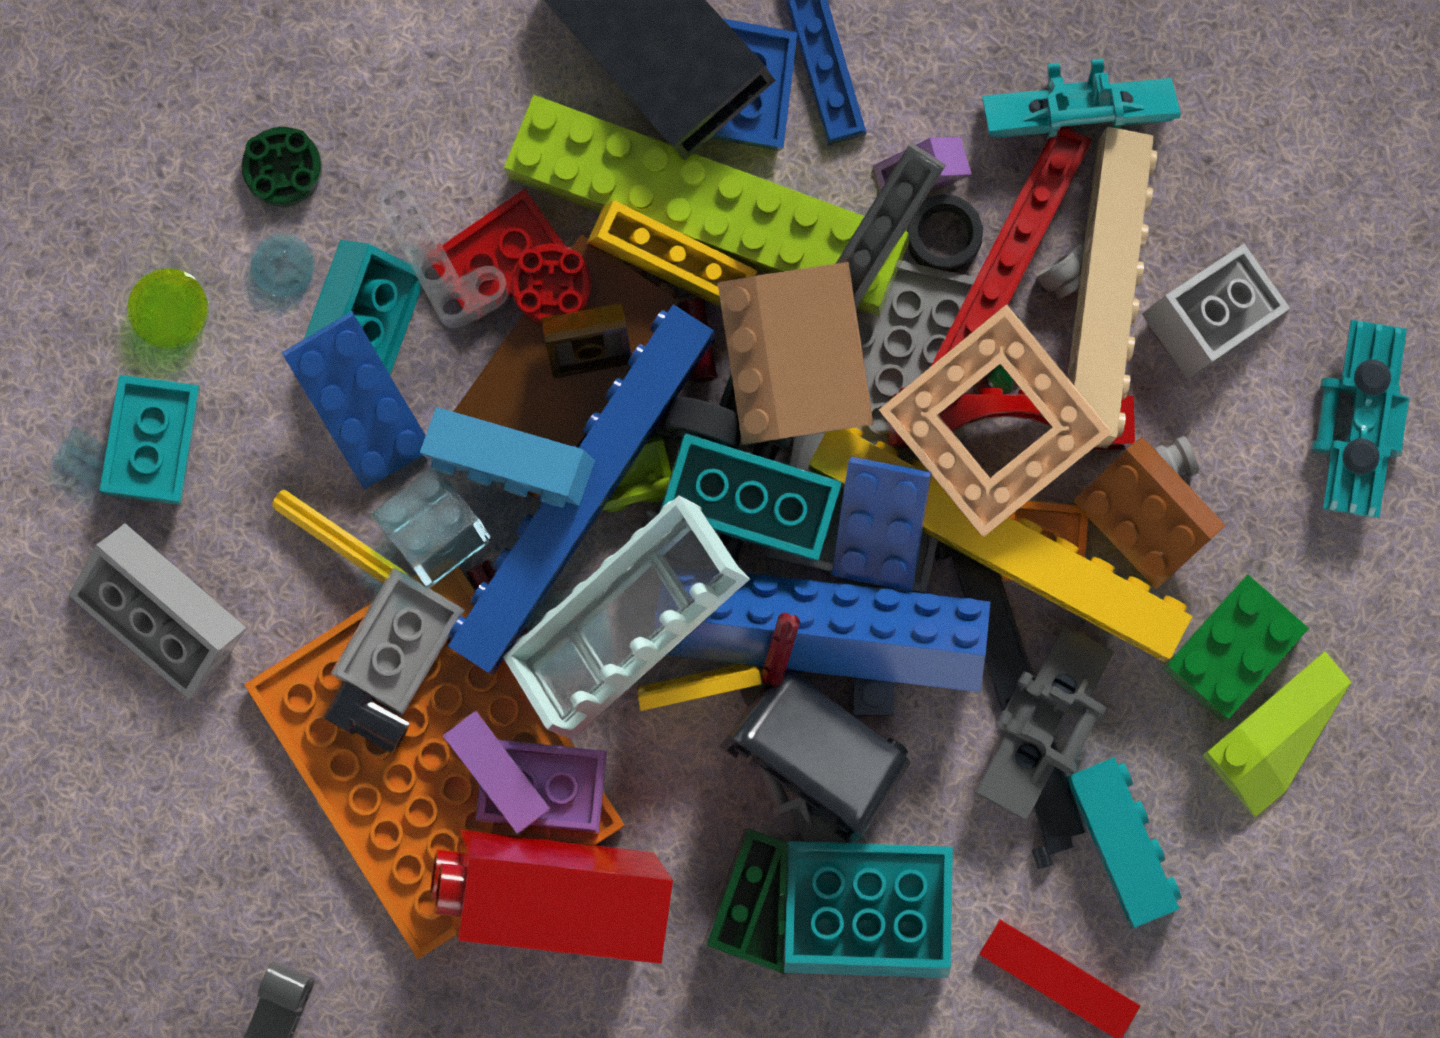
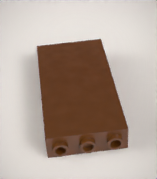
[453,234,680,503]

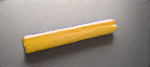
[272,490,408,584]

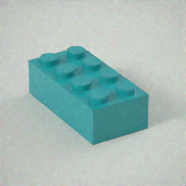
[659,434,842,562]

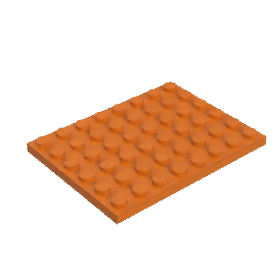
[244,553,625,960]

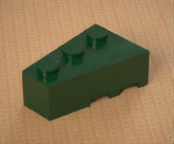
[702,828,787,974]

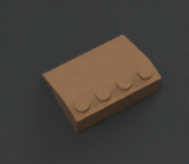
[718,262,873,445]

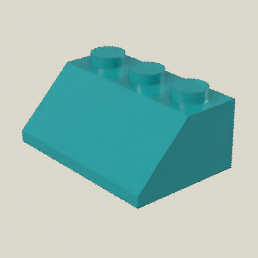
[304,239,427,375]

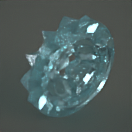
[251,233,315,297]

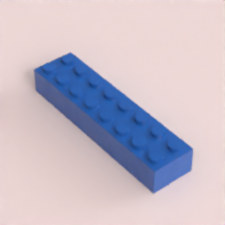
[655,564,990,692]

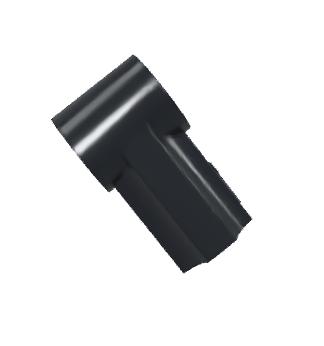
[323,682,410,754]

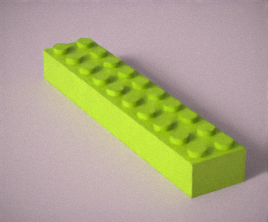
[504,94,909,317]

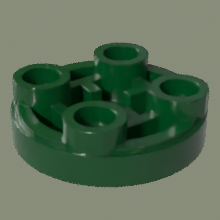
[242,127,322,207]

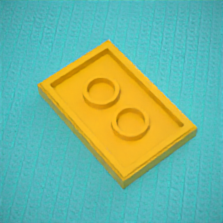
[636,664,762,711]

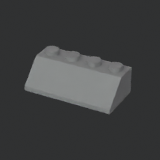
[68,523,246,699]

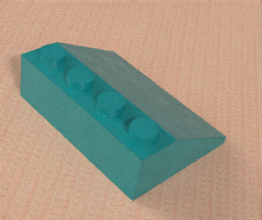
[784,841,953,978]

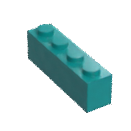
[1067,757,1182,929]

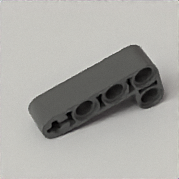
[244,962,315,1038]

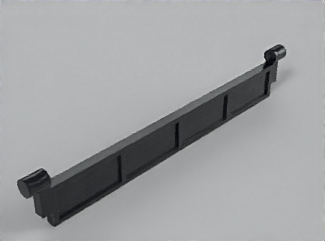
[935,541,1085,869]

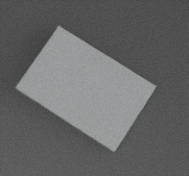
[330,568,464,715]

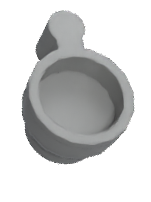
[1036,242,1084,300]

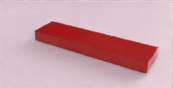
[978,919,1141,1038]

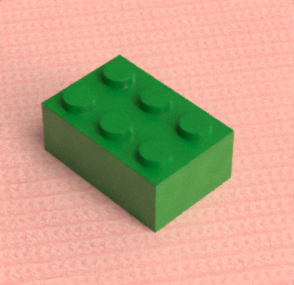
[1162,574,1309,723]

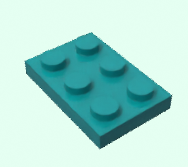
[99,375,200,505]

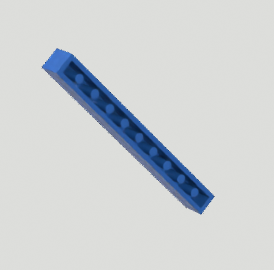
[448,305,716,676]

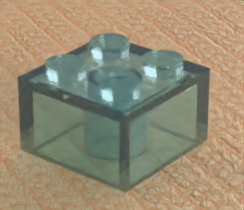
[370,468,492,588]

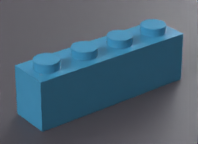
[420,407,595,508]

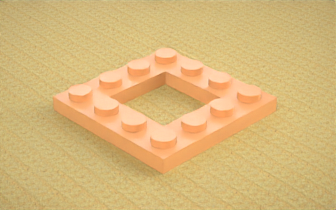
[879,305,1112,537]

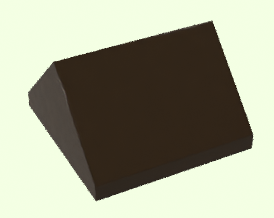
[542,303,632,379]

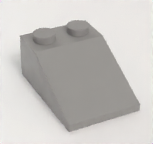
[1142,244,1290,379]

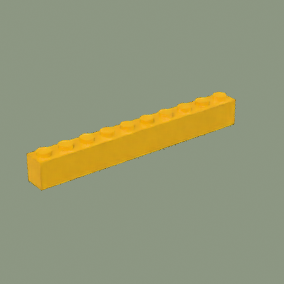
[808,427,1193,663]

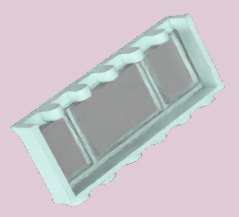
[503,496,750,739]

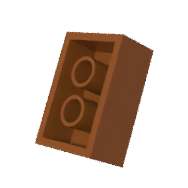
[1073,436,1226,590]

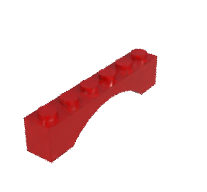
[888,387,1135,450]

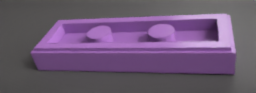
[443,711,551,834]

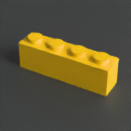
[587,200,757,308]

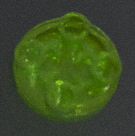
[127,268,209,349]

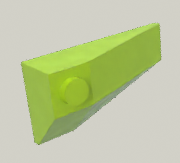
[1202,651,1351,817]

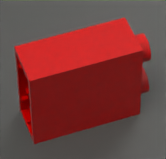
[430,829,673,964]

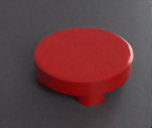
[511,243,592,324]

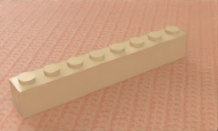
[1067,127,1157,449]

